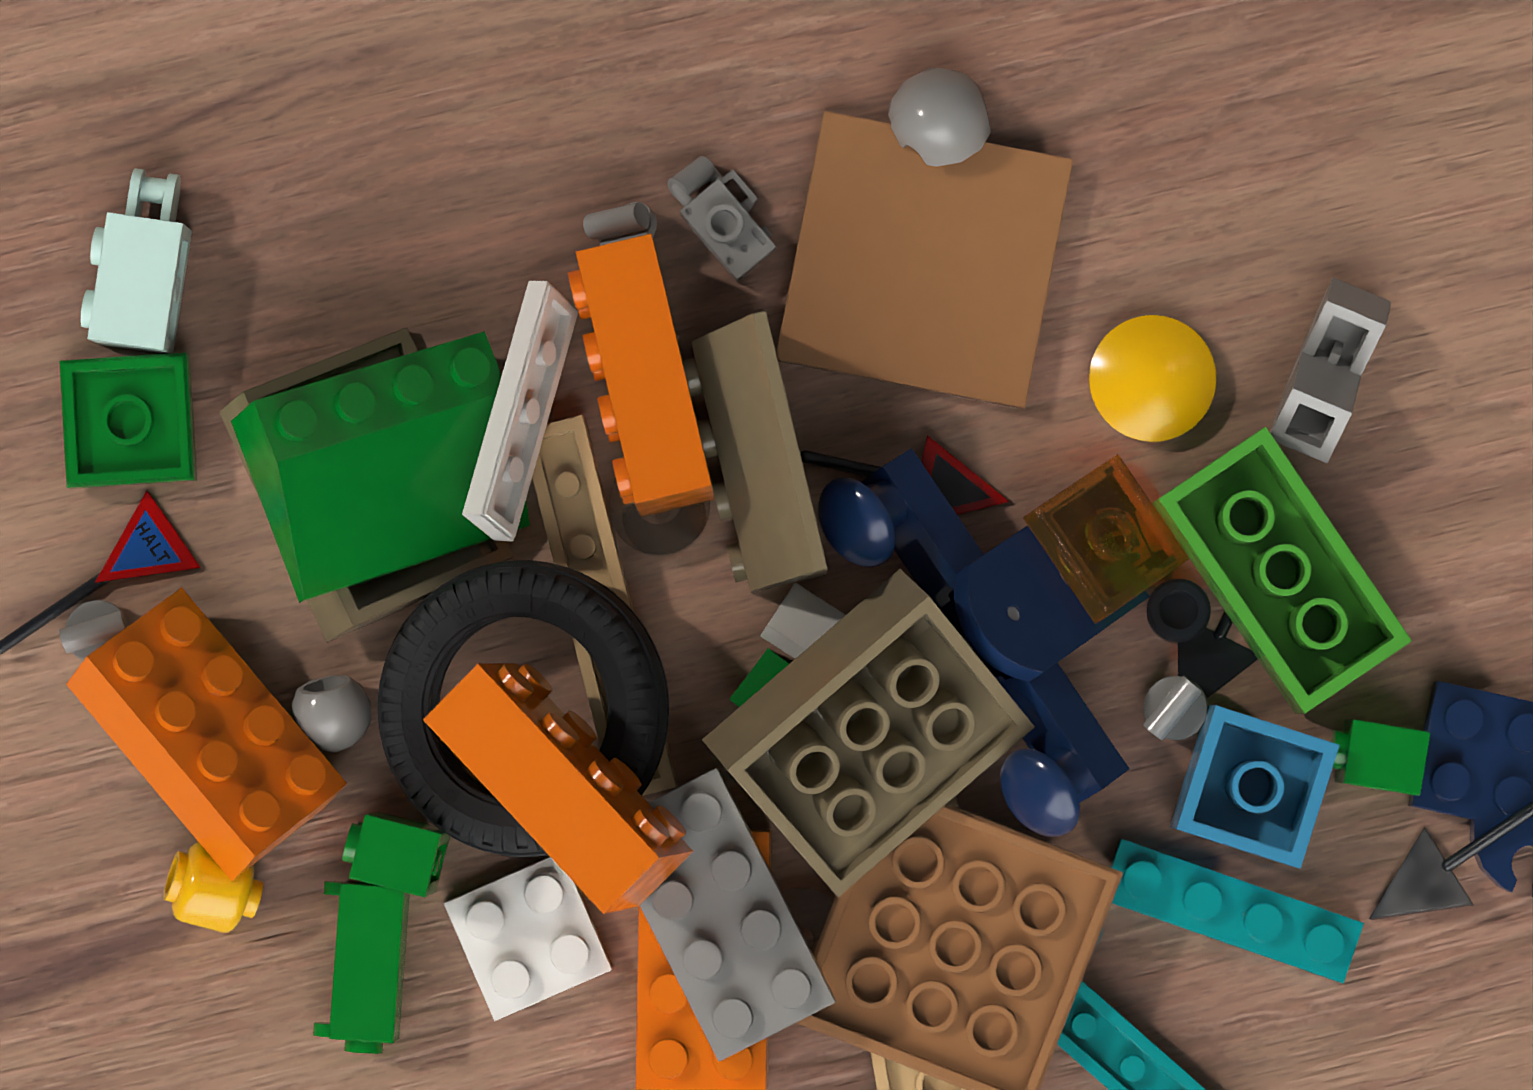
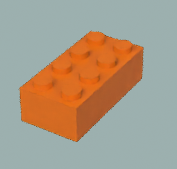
[568,234,715,517]
[66,587,347,881]
[423,663,693,914]
[636,829,772,1090]

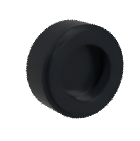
[1147,579,1211,644]

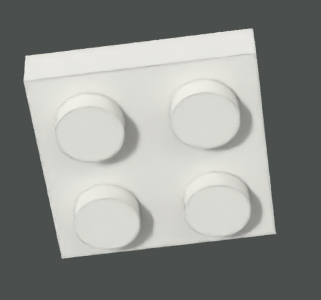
[444,857,613,1021]

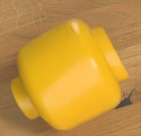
[163,842,263,933]

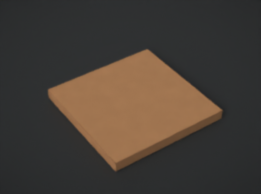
[776,111,1073,410]
[796,803,1123,1090]

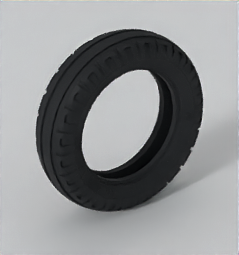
[378,560,669,857]

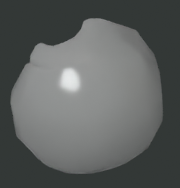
[888,68,991,167]

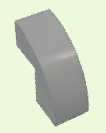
[1270,277,1391,463]

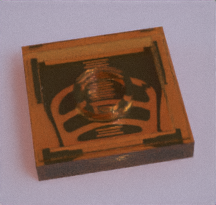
[1023,454,1190,624]

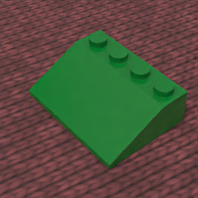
[231,331,530,603]

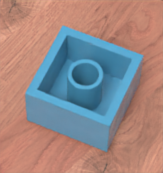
[1169,705,1340,869]

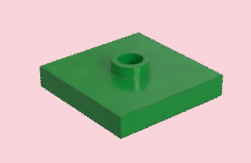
[59,352,197,489]

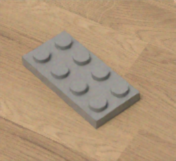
[640,768,837,1062]

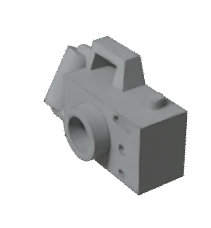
[667,156,776,282]

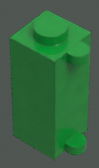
[313,881,410,1054]

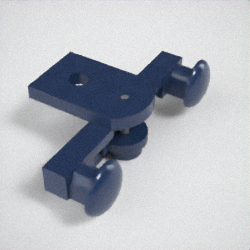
[818,448,1150,837]

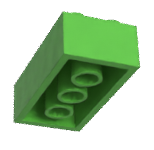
[1152,427,1412,714]

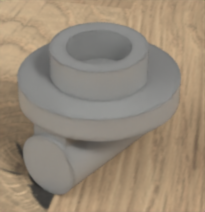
[583,202,657,246]
[59,600,129,661]
[1143,675,1208,741]

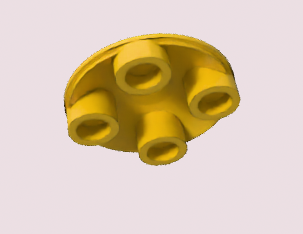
[1088,315,1216,443]

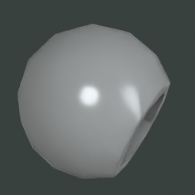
[291,675,371,753]

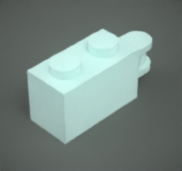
[81,168,192,354]

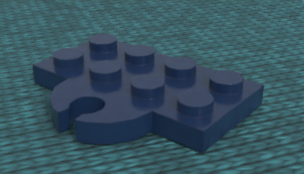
[1408,681,1533,897]

